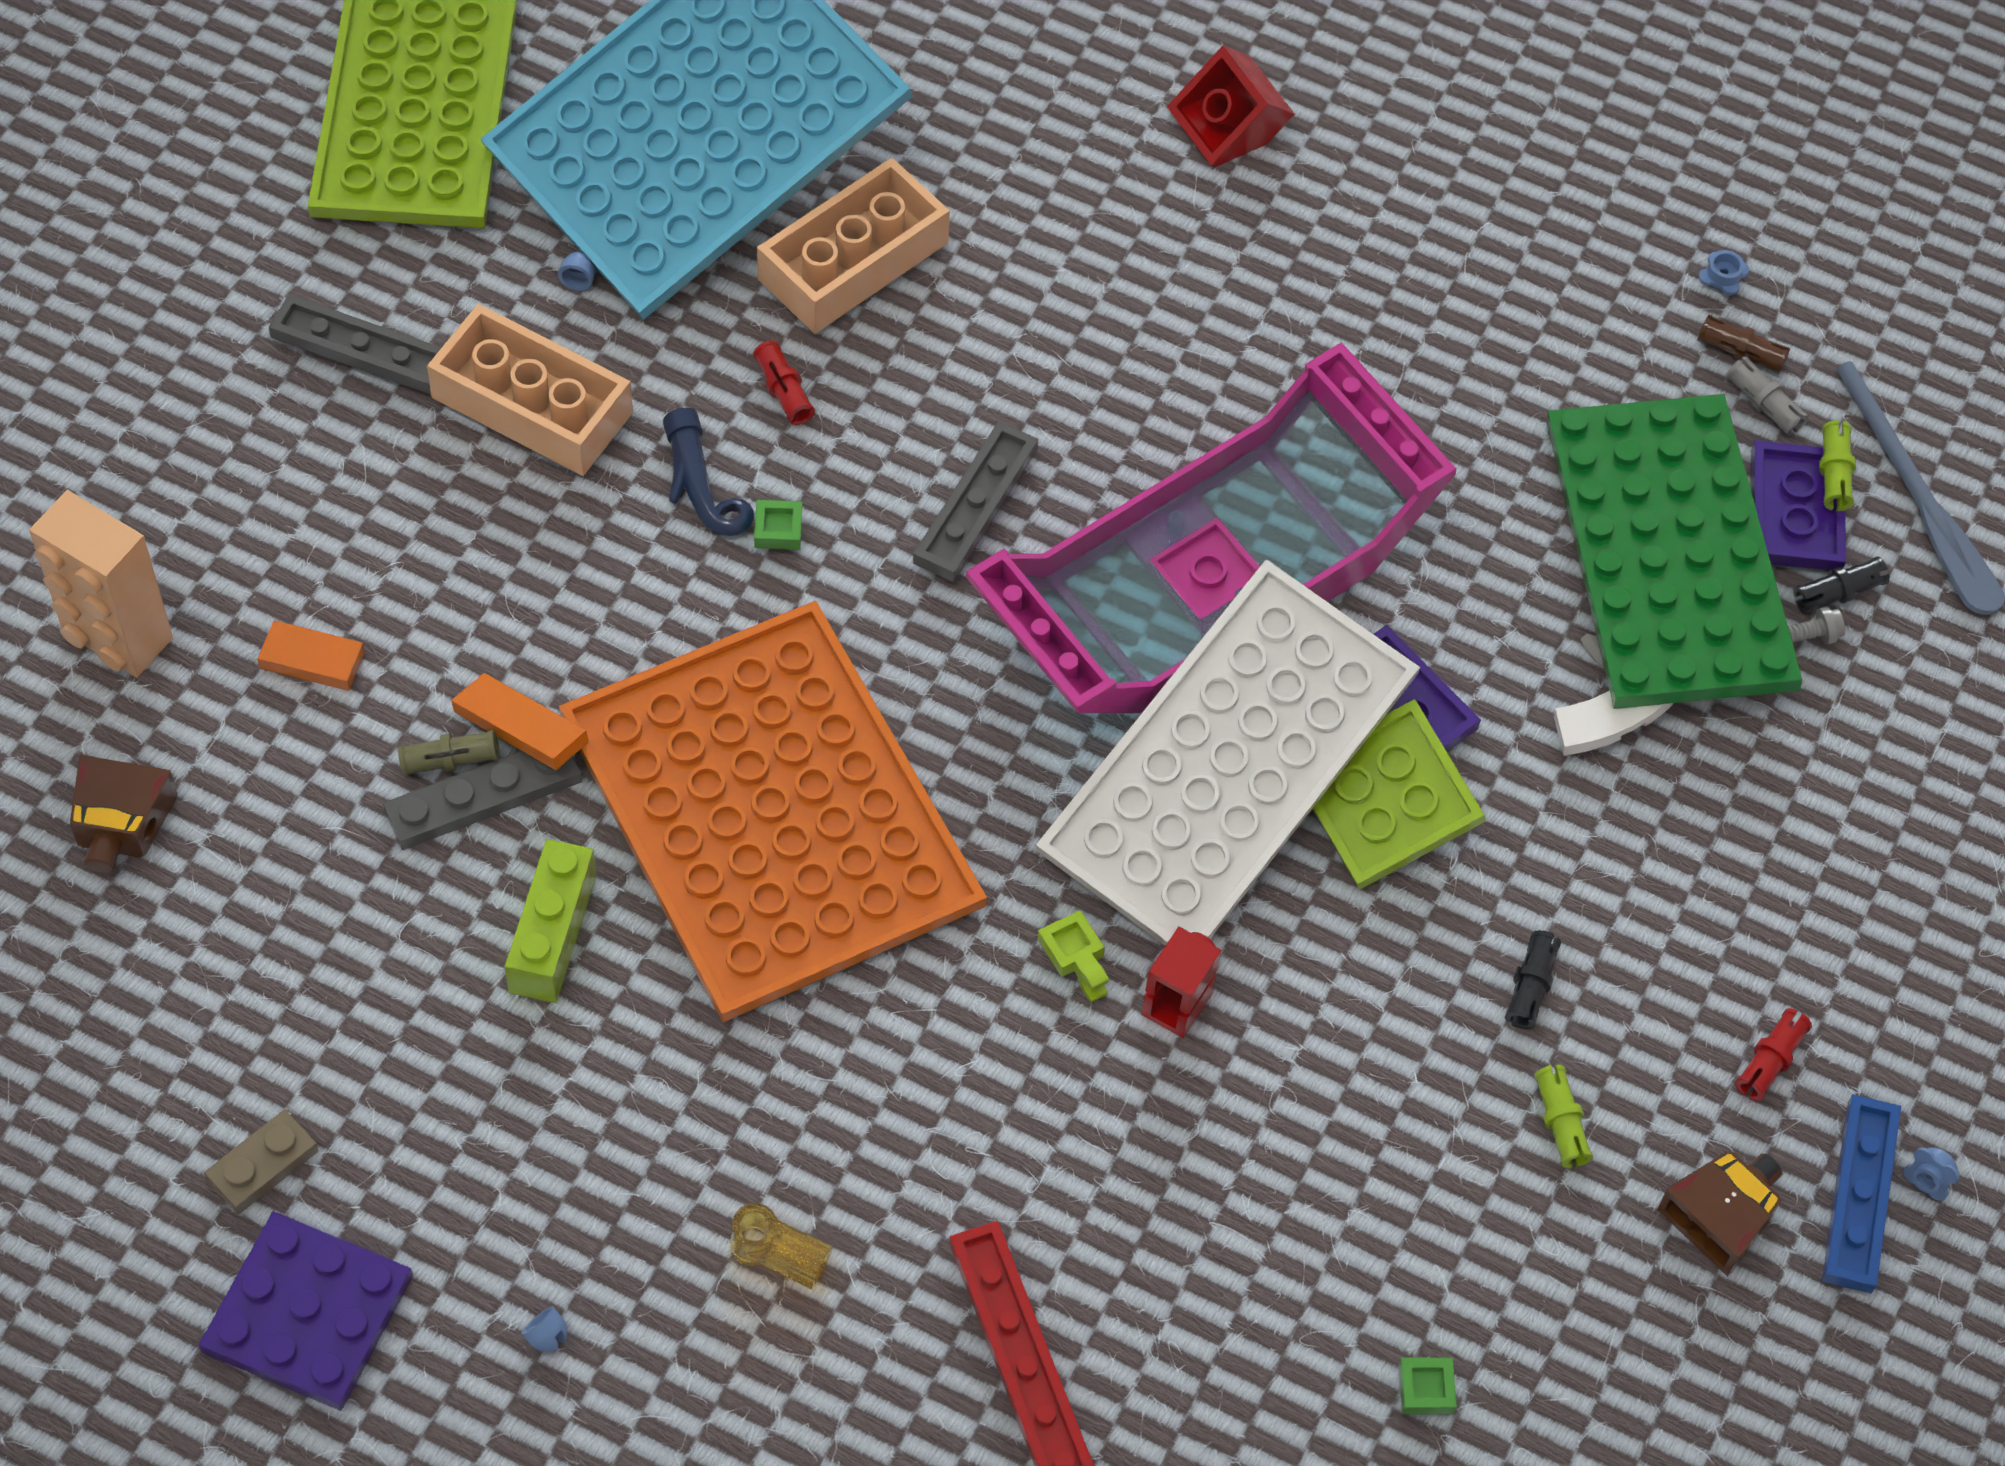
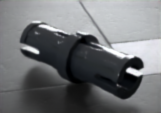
[1793,556,1890,614]
[1505,930,1562,1029]

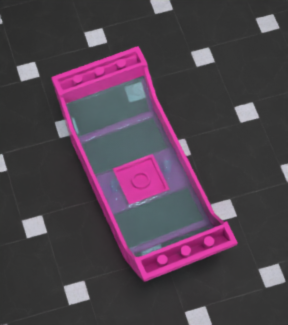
[966,342,1456,713]

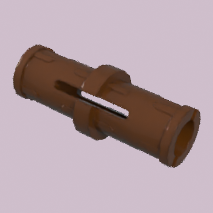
[1697,314,1791,374]

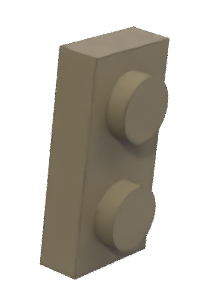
[204,1109,319,1215]

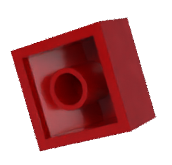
[1166,45,1295,167]

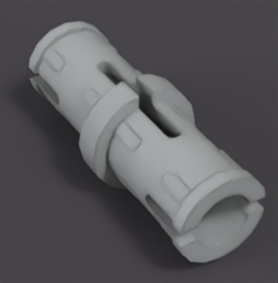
[1726,356,1809,437]

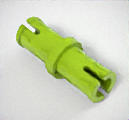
[1819,420,1856,511]
[1534,1064,1593,1168]

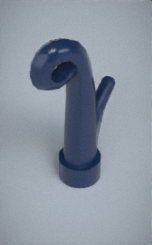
[662,408,754,536]

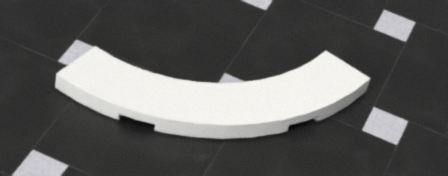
[1554,691,1674,756]

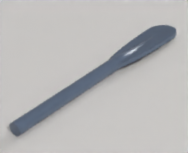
[1837,361,2005,615]

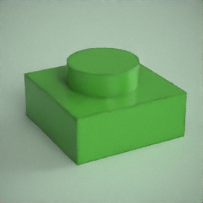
[754,500,803,550]
[1398,1358,1457,1414]

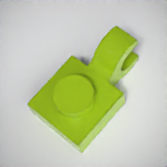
[1038,910,1109,1003]

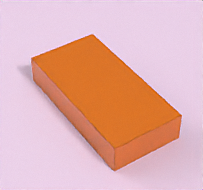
[257,620,365,691]

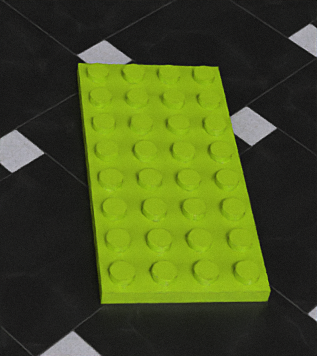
[308,0,518,228]

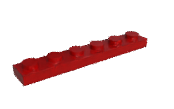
[949,1220,1094,1466]

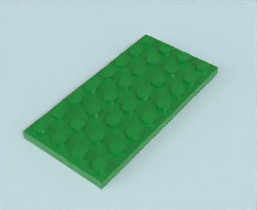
[1546,394,1802,709]

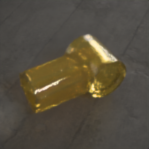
[729,1203,833,1290]

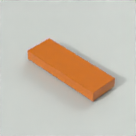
[451,673,589,770]

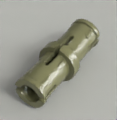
[398,730,500,776]

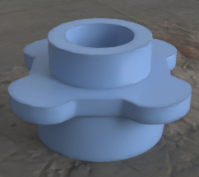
[1699,250,1749,295]
[1903,1148,1959,1201]

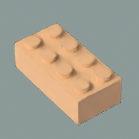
[757,157,950,334]
[427,304,633,476]
[29,490,173,678]

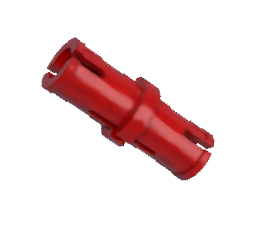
[753,340,815,425]
[1735,1008,1812,1101]

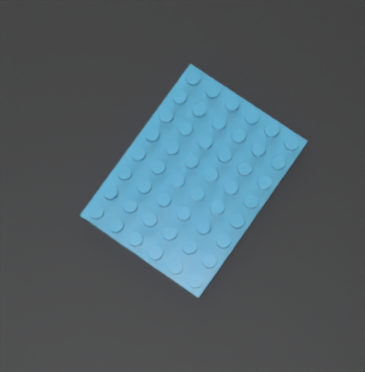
[480,0,913,320]

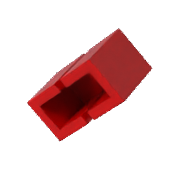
[1141,926,1222,1038]

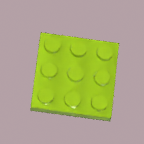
[1312,699,1486,890]

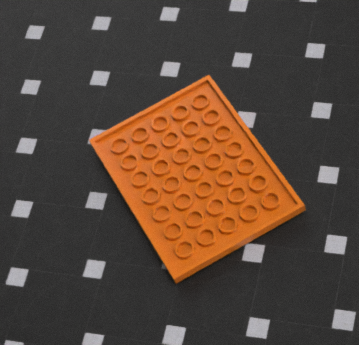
[559,600,987,1023]

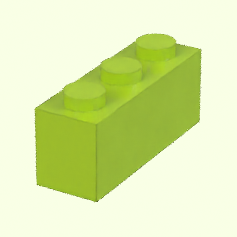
[504,838,597,1003]

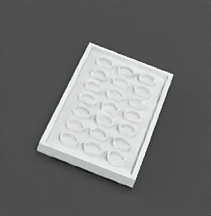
[1036,559,1420,946]

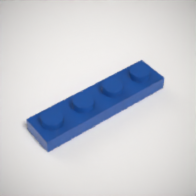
[1821,1094,1901,1294]

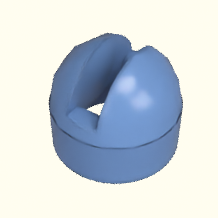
[558,251,596,291]
[521,1306,568,1353]

